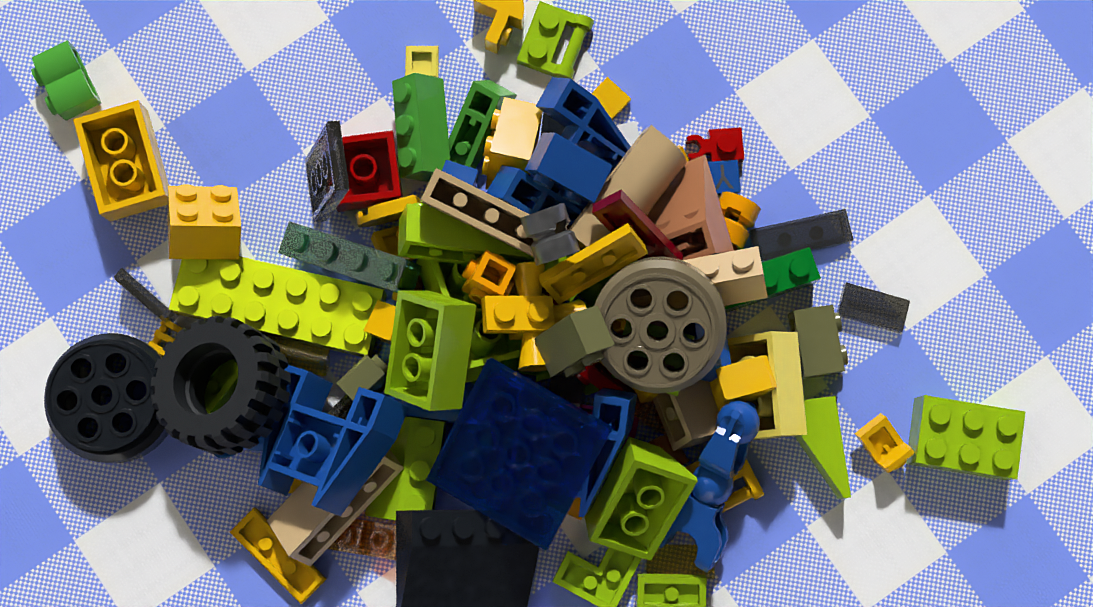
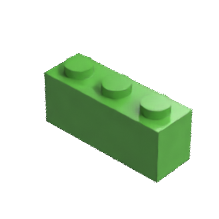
[392,73,450,182]

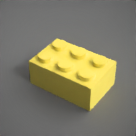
[727,331,807,440]

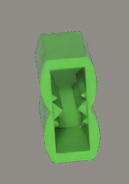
[31,40,102,121]

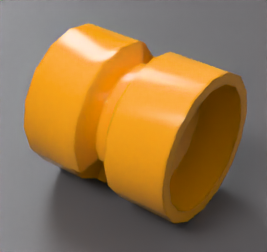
[719,191,761,251]

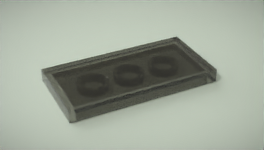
[305,121,349,222]

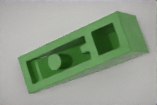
[449,80,517,169]

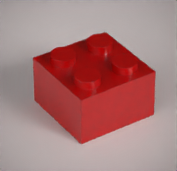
[326,130,403,212]

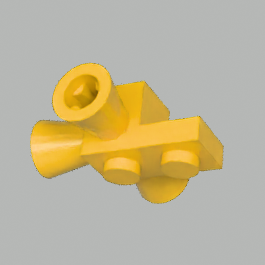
[481,262,586,372]

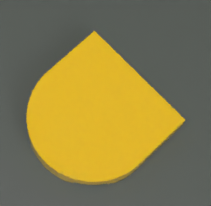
[355,194,423,227]

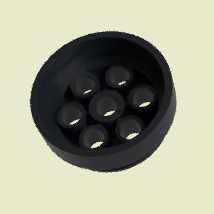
[44,333,168,463]

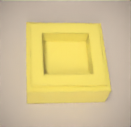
[405,46,439,78]

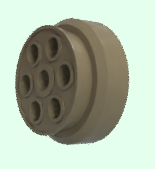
[594,257,727,393]

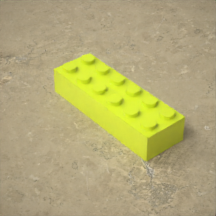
[169,256,387,358]

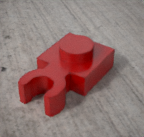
[685,127,745,162]

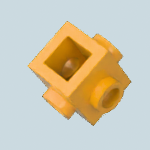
[461,249,517,304]

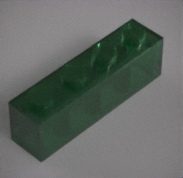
[278,221,422,294]

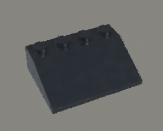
[396,509,541,607]

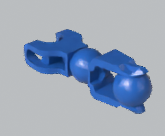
[659,401,760,573]

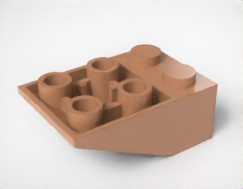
[648,155,734,260]

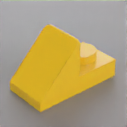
[709,355,777,411]

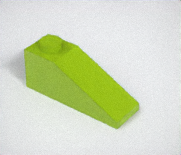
[794,396,851,499]

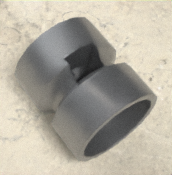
[520,203,580,265]

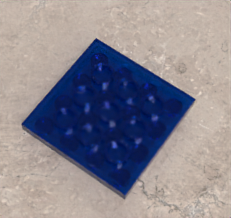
[426,358,614,551]

